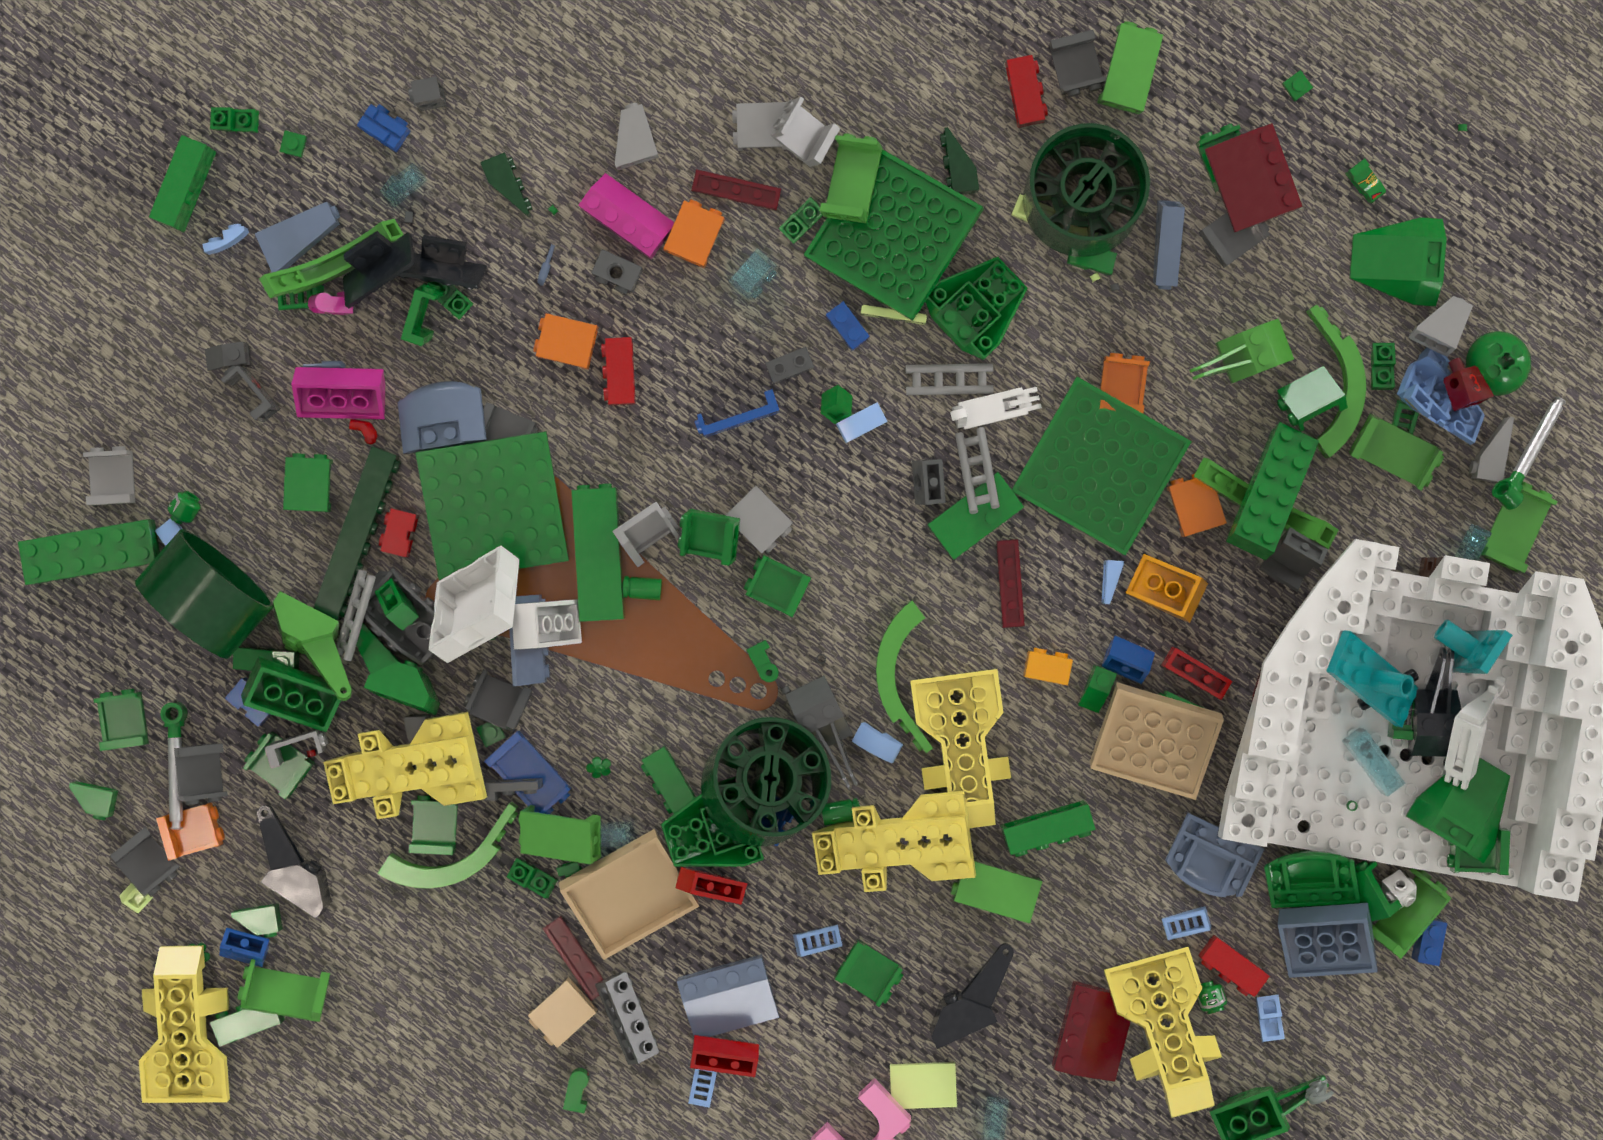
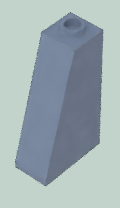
[1153,200,1185,290]
[255,202,340,272]

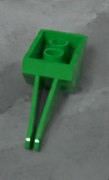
[350,620,440,716]

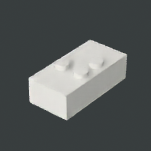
[513,599,582,649]

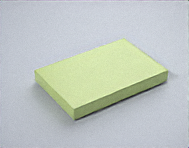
[890,1062,957,1109]

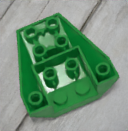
[1349,217,1447,307]
[925,257,1028,360]
[1405,758,1510,864]
[661,776,764,867]

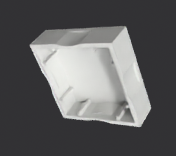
[428,546,519,663]

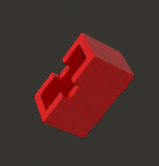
[379,509,419,557]

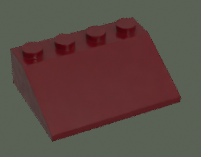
[1205,123,1303,233]
[1052,981,1131,1082]

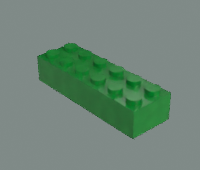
[1226,422,1319,561]
[18,519,160,585]

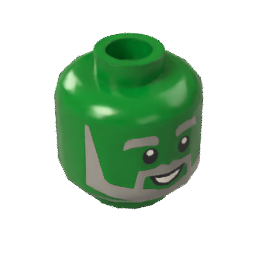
[168,491,201,524]
[1197,980,1227,1014]

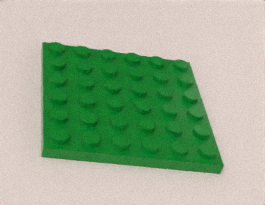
[804,149,984,321]
[1011,376,1192,556]
[415,431,569,581]

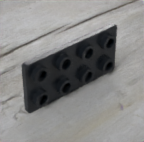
[343,231,415,309]
[398,235,487,289]

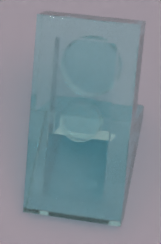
[380,163,428,208]
[1454,524,1492,561]

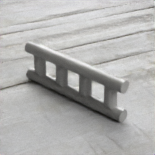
[905,363,994,395]
[955,427,1000,514]
[336,569,376,661]

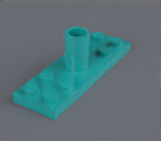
[1434,619,1513,674]
[1326,630,1418,727]

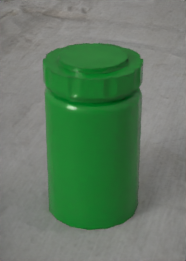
[622,576,662,601]
[822,798,860,826]

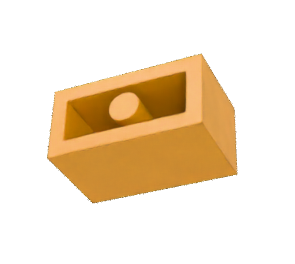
[1023,647,1073,685]

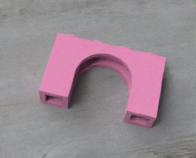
[811,1078,911,1140]

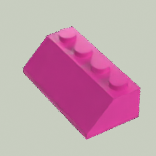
[578,173,674,259]
[291,367,385,419]

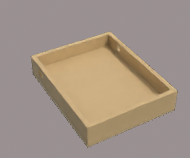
[1090,682,1224,800]
[559,829,699,960]

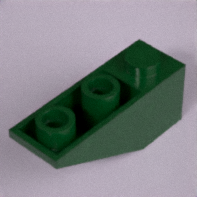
[940,127,979,195]
[480,152,533,218]

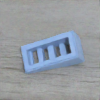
[1101,560,1124,604]
[1162,906,1211,940]
[793,925,842,957]
[688,1069,717,1108]

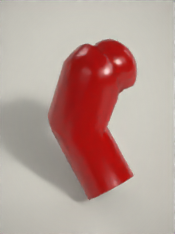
[349,419,378,445]

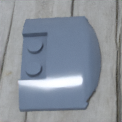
[398,381,487,454]
[1165,813,1264,897]

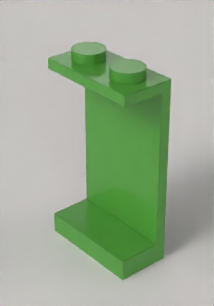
[1097,21,1163,114]
[819,134,882,223]
[1349,413,1444,491]
[1480,482,1558,573]
[518,805,601,865]
[950,861,1042,924]
[1372,868,1452,959]
[238,959,330,1022]

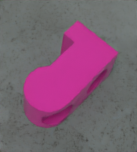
[308,291,353,315]

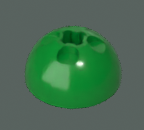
[1466,331,1531,396]

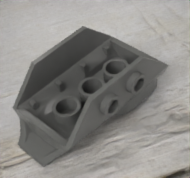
[365,568,435,666]

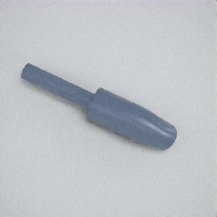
[537,244,555,286]
[303,361,346,368]

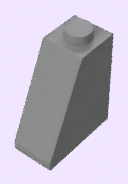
[615,103,659,171]
[1408,296,1473,357]

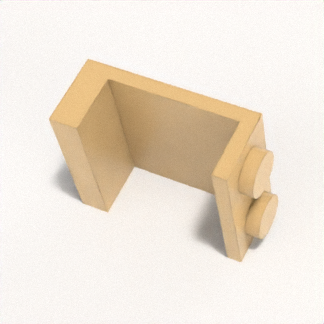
[528,977,598,1048]

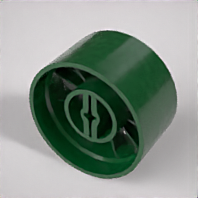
[1023,123,1150,257]
[135,529,274,659]
[701,717,831,846]

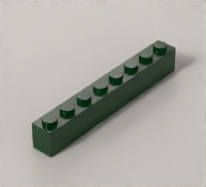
[313,447,401,621]

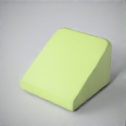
[120,883,153,913]

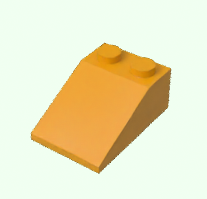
[1126,554,1208,623]

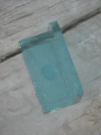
[981,1096,1009,1140]

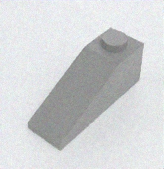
[1469,417,1514,483]

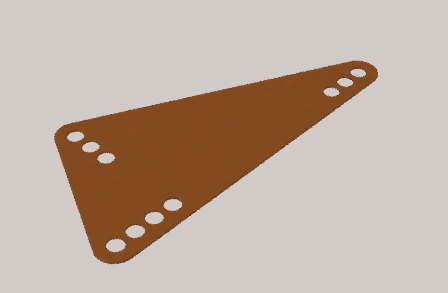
[425,476,778,711]

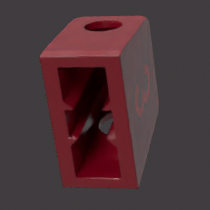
[1443,357,1494,411]

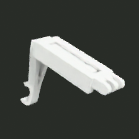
[950,387,1042,430]
[1444,676,1506,790]

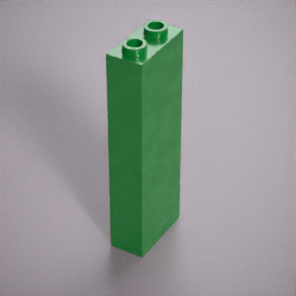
[571,484,625,622]

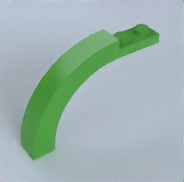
[259,219,404,298]
[1306,305,1366,458]
[1194,457,1339,549]
[876,600,933,753]
[377,802,519,888]

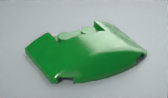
[1264,851,1361,908]

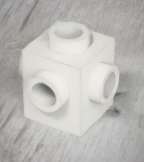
[1382,869,1417,909]

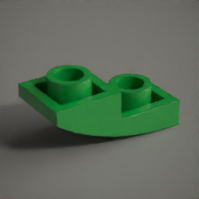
[210,107,259,133]
[778,197,823,244]
[1067,251,1117,275]
[435,282,474,320]
[1371,343,1396,390]
[507,858,558,899]

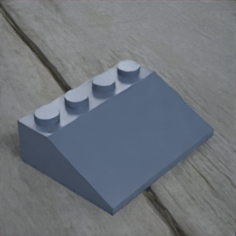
[509,595,550,686]
[1278,903,1378,978]
[677,954,779,1037]

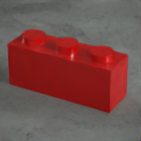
[1005,55,1048,128]
[601,337,636,406]
[1161,647,1233,700]
[675,867,747,905]
[1198,934,1270,997]
[690,1035,759,1077]

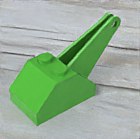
[1189,318,1294,384]
[273,591,351,701]

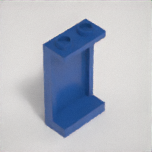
[695,389,780,438]
[484,730,571,814]

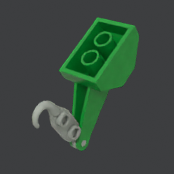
[1209,1075,1334,1140]

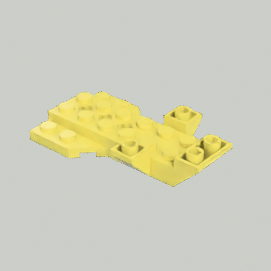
[910,669,1011,828]
[323,712,487,819]
[812,791,976,892]
[139,945,230,1103]
[1104,947,1222,1118]

